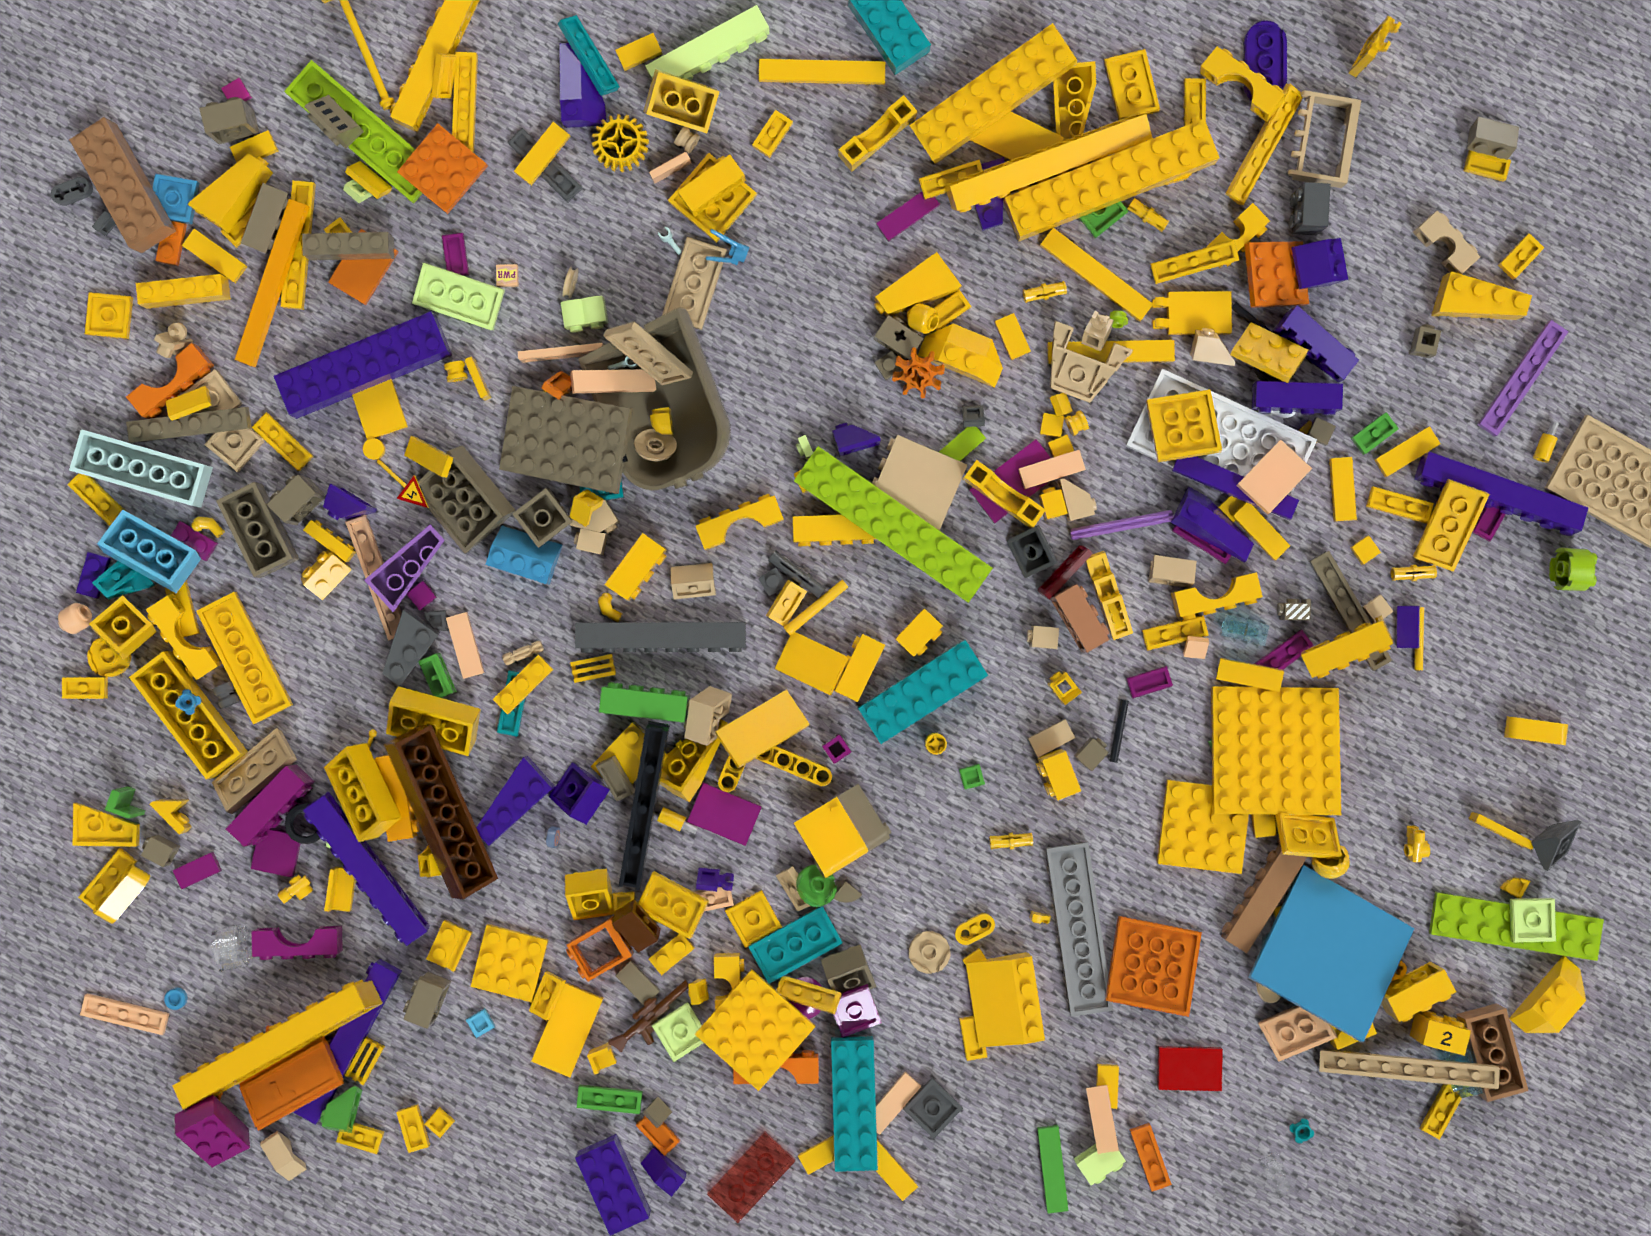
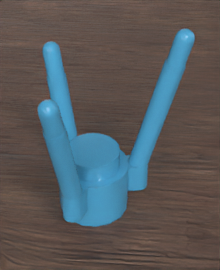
[705,229,749,265]

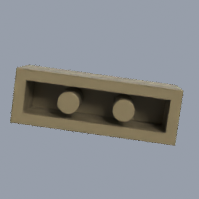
[241,183,290,253]

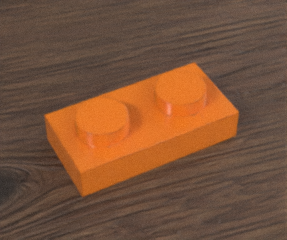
[155,221,187,266]

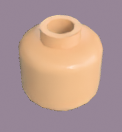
[58,603,92,634]

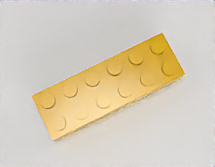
[129,651,248,780]

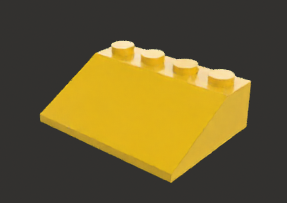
[965,952,1045,1047]

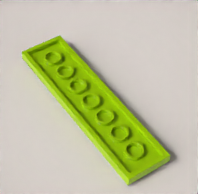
[284,60,422,204]
[1429,892,1604,961]

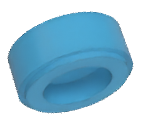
[164,987,188,1010]

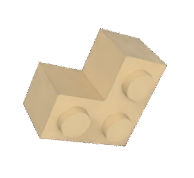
[684,686,732,746]

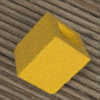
[569,489,604,527]
[587,1043,617,1075]

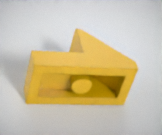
[150,799,192,835]

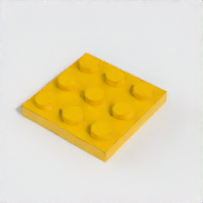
[668,153,757,243]
[1146,389,1222,462]
[470,924,549,1002]

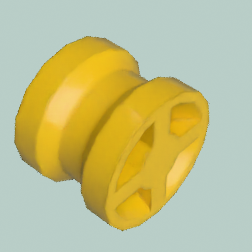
[444,361,468,382]
[1065,410,1089,436]

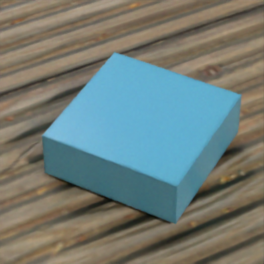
[466,1008,495,1038]

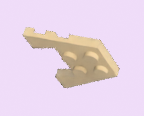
[1050,321,1133,403]

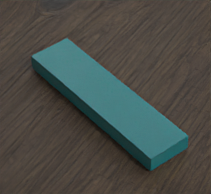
[558,15,620,96]

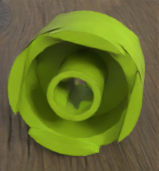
[1549,548,1597,591]

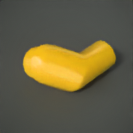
[598,593,623,623]

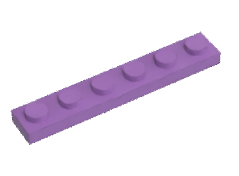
[1477,320,1568,437]

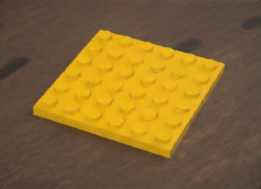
[1211,686,1341,815]

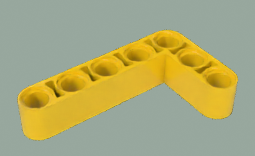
[718,746,832,792]

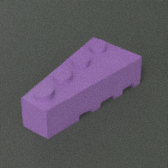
[364,524,445,612]

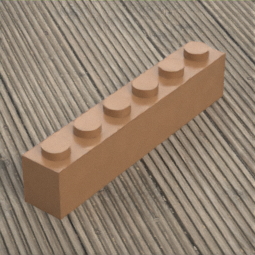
[1221,839,1307,953]

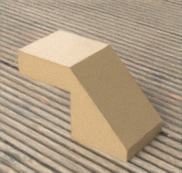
[260,1130,306,1181]

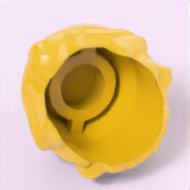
[1311,845,1350,879]

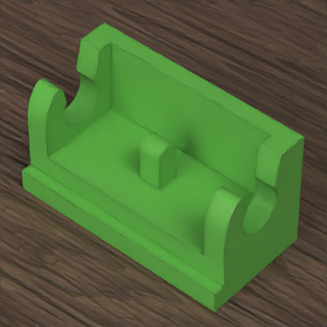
[418,653,457,698]

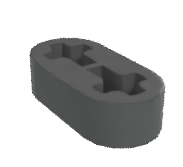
[51,177,93,206]

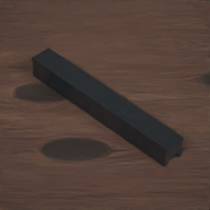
[618,721,670,890]

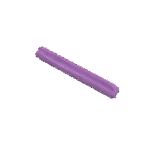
[1070,510,1173,540]

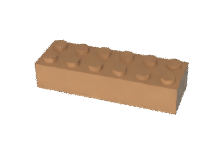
[69,117,176,253]

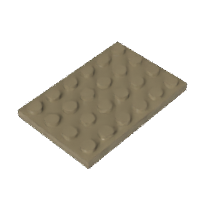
[499,386,633,494]

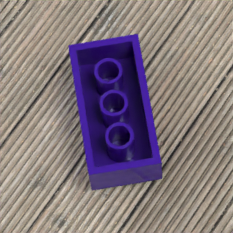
[575,1133,651,1236]

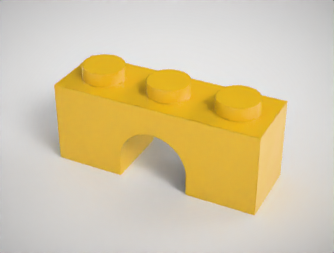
[1205,203,1270,268]
[714,953,745,1010]

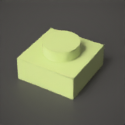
[343,180,373,203]
[796,435,813,460]

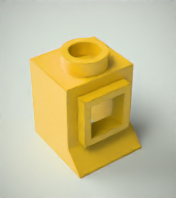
[1047,671,1082,705]

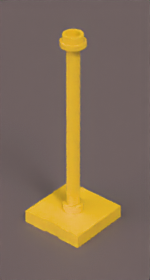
[321,0,395,110]

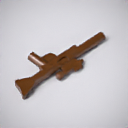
[608,980,689,1052]

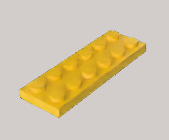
[196,592,293,724]

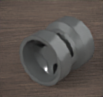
[212,681,241,709]

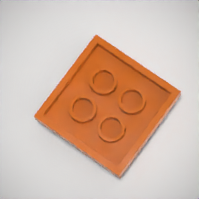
[397,123,488,214]
[1244,241,1309,308]

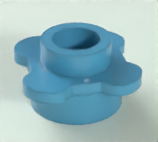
[175,689,202,715]

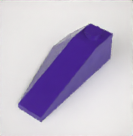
[559,43,606,128]

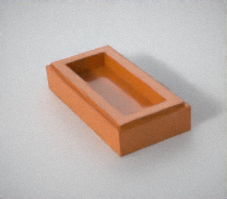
[541,371,572,400]
[636,1116,680,1156]

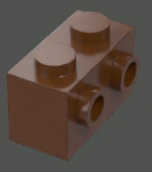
[612,899,661,953]

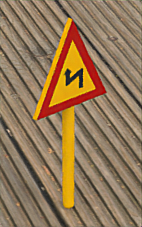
[377,459,429,508]

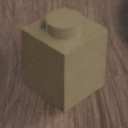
[1074,737,1109,771]
[141,835,180,867]

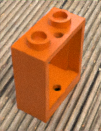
[566,916,634,982]

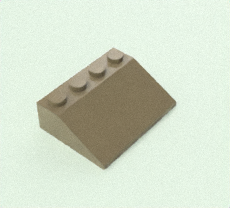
[418,445,516,554]

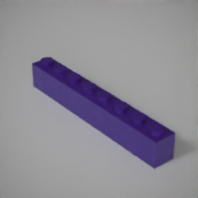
[1414,452,1588,536]
[303,791,430,946]
[293,959,402,1125]

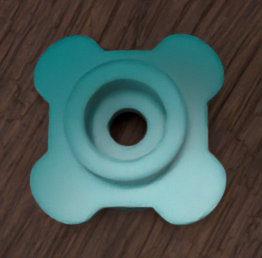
[1289,1118,1314,1144]

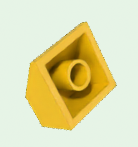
[565,868,614,920]

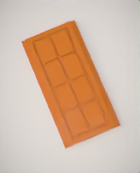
[239,1037,344,1131]

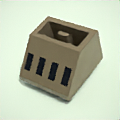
[304,95,364,149]

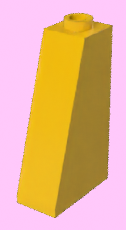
[187,153,273,234]
[874,252,962,317]

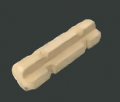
[502,641,544,665]

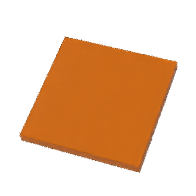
[1104,916,1202,1017]

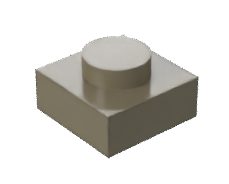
[874,351,903,381]

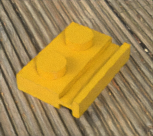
[426,920,473,972]

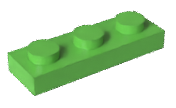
[576,1085,643,1114]

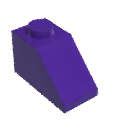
[640,1146,687,1197]

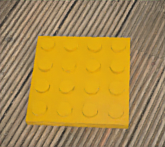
[1157,780,1249,874]
[695,969,815,1091]

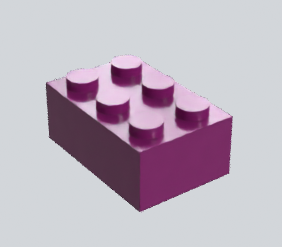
[175,1095,250,1168]

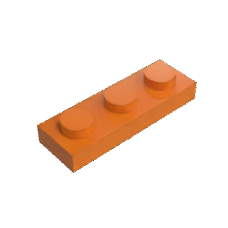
[1129,1123,1172,1192]

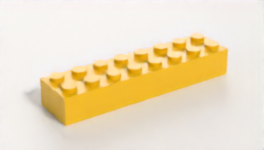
[909,23,1077,164]

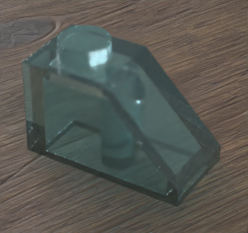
[1221,615,1269,646]

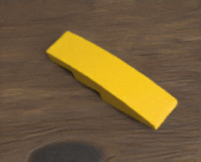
[1085,551,1133,640]

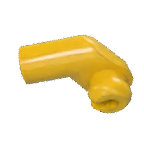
[191,516,225,538]

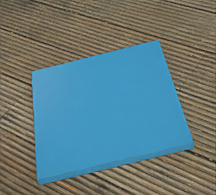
[1248,865,1415,1042]

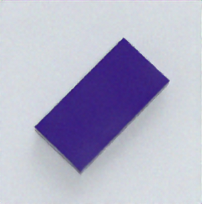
[1397,606,1420,648]

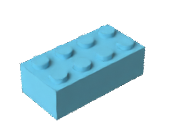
[97,510,201,593]

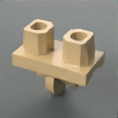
[154,322,193,358]

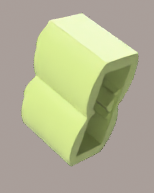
[561,296,608,333]

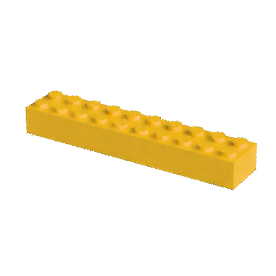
[1003,119,1220,242]
[172,979,383,1109]

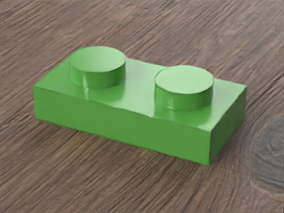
[1351,412,1399,455]

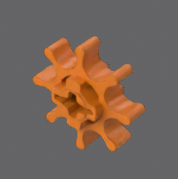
[892,347,945,398]

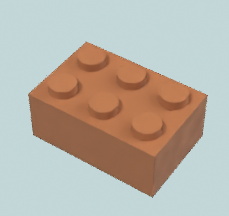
[1050,584,1110,653]

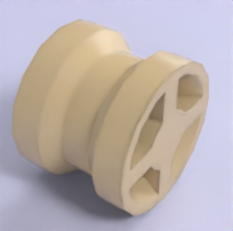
[674,127,700,154]

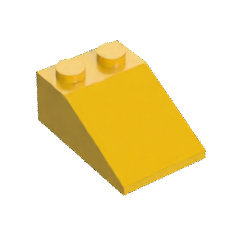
[590,721,645,784]

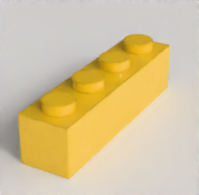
[303,520,356,562]

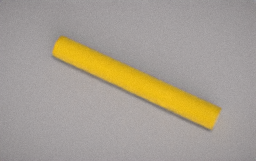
[1414,607,1424,670]

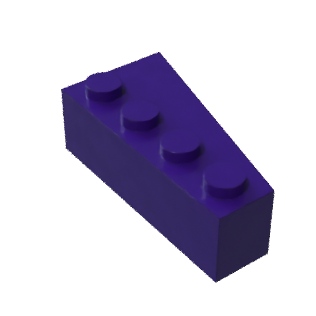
[1252,381,1343,415]

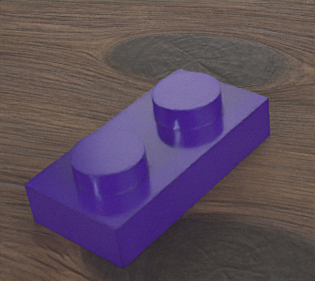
[76,552,111,599]

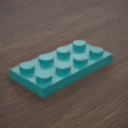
[748,906,843,984]

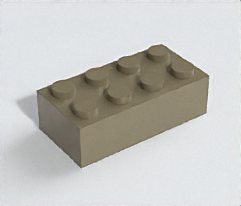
[216,482,299,578]

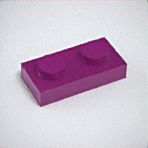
[171,521,218,561]

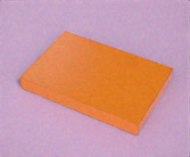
[328,229,398,305]

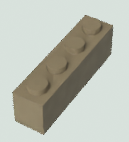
[302,232,394,261]

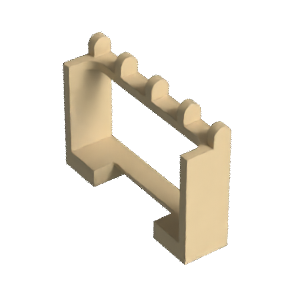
[1288,91,1361,188]

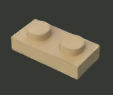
[776,866,810,911]

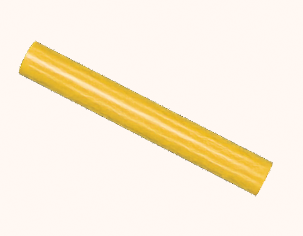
[783,580,848,635]

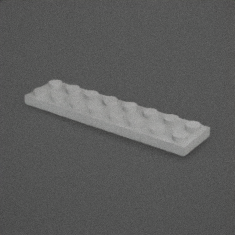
[1046,842,1113,1017]

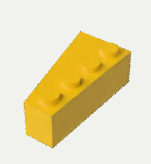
[1431,271,1532,320]

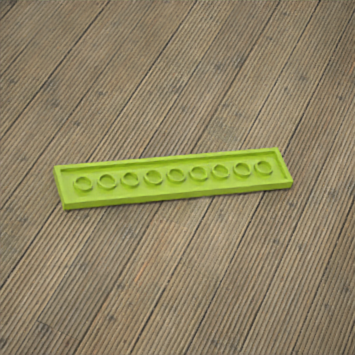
[794,446,993,603]

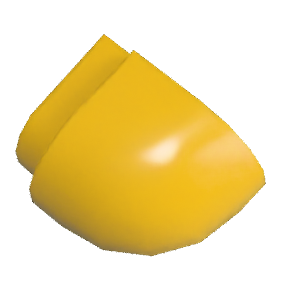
[649,407,673,435]

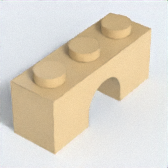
[1413,210,1480,274]

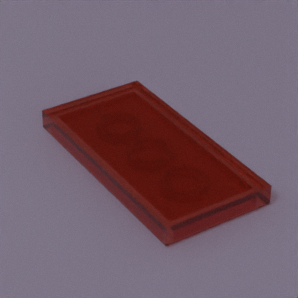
[707,1131,796,1223]

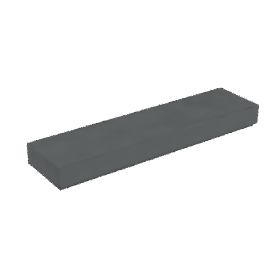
[507,128,583,203]

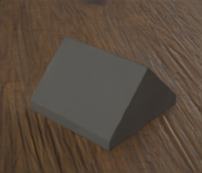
[1007,525,1058,578]
[1531,820,1581,871]

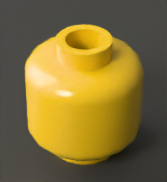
[907,303,939,334]

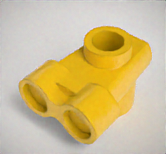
[1404,826,1430,862]
[277,874,313,904]

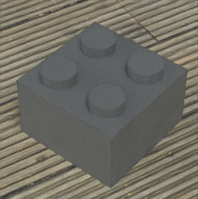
[1289,182,1331,236]

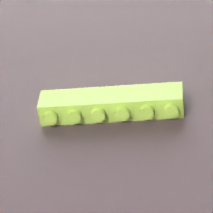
[645,5,770,80]

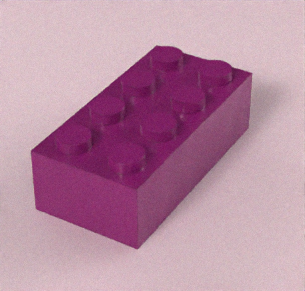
[226,764,315,847]

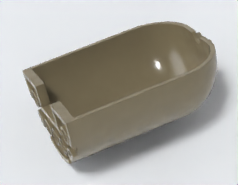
[578,308,731,490]

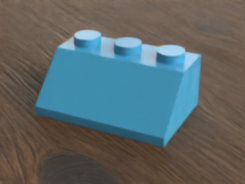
[485,526,562,585]

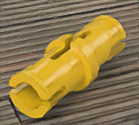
[1127,198,1169,232]
[1023,281,1067,303]
[1391,564,1437,581]
[989,832,1033,850]

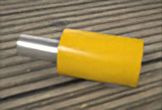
[1533,421,1559,463]
[657,807,698,834]

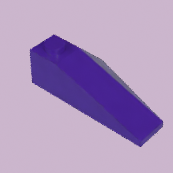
[1171,486,1254,562]

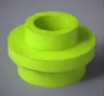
[1110,311,1128,328]

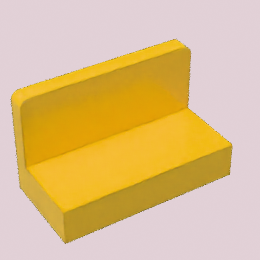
[324,866,356,912]

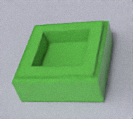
[959,764,985,790]

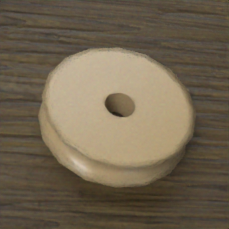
[563,266,578,299]

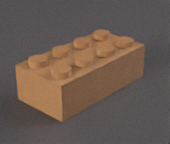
[1456,1003,1529,1102]

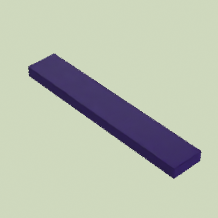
[1172,457,1299,520]

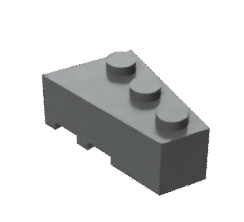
[382,608,440,686]

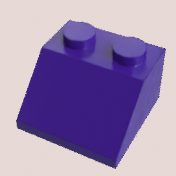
[1292,238,1349,289]
[549,762,610,825]

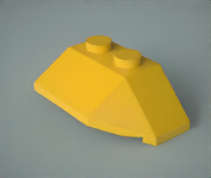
[918,323,1003,388]
[1509,956,1586,1033]

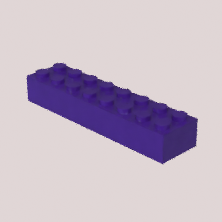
[273,311,452,419]

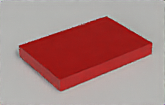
[1157,1046,1223,1091]

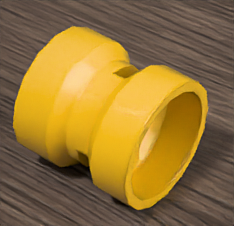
[925,732,947,755]

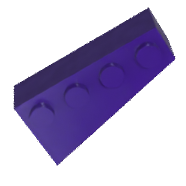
[1272,305,1359,383]
[476,756,555,846]

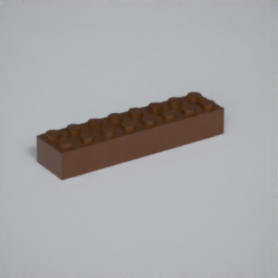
[384,725,498,900]

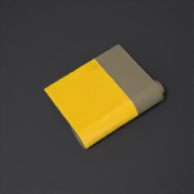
[793,784,891,879]

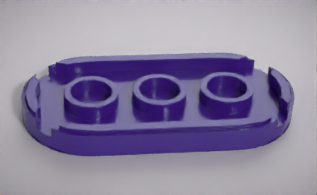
[1244,20,1287,101]

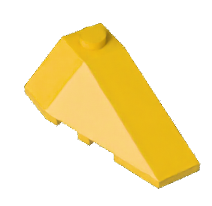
[1053,61,1096,141]
[660,719,728,802]

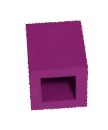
[822,734,851,764]

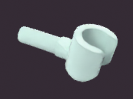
[658,227,682,255]
[608,356,637,370]

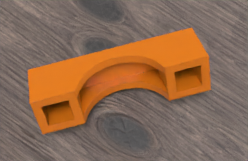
[126,343,214,419]
[733,1050,819,1084]

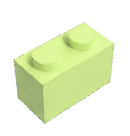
[1074,1144,1126,1185]

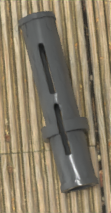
[768,550,826,599]

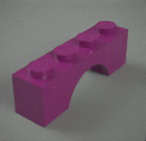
[251,926,343,960]

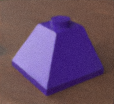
[832,423,881,457]
[323,484,377,520]

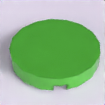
[796,864,837,907]

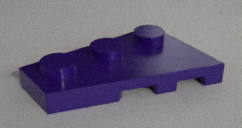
[974,157,1004,231]

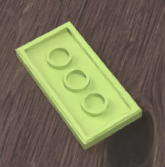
[412,263,505,330]

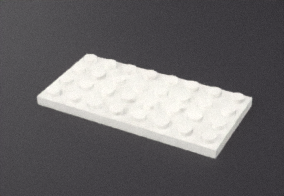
[1126,369,1317,517]

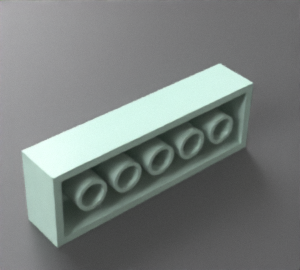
[69,429,213,508]

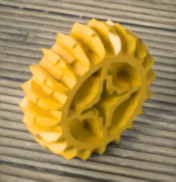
[592,114,649,172]

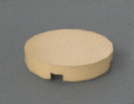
[908,931,951,974]

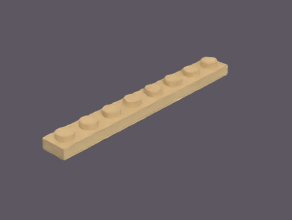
[1319,1049,1500,1089]

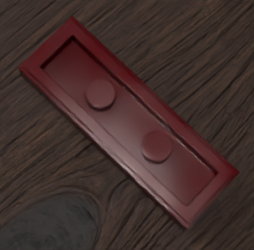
[1037,545,1093,600]

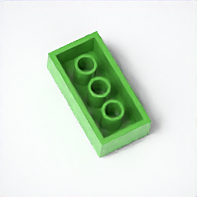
[599,682,690,723]

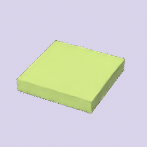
[1510,898,1556,942]
[651,1002,703,1062]

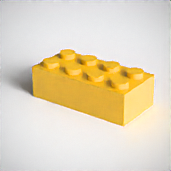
[386,686,481,756]
[324,743,402,842]

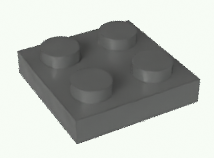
[903,1077,963,1139]

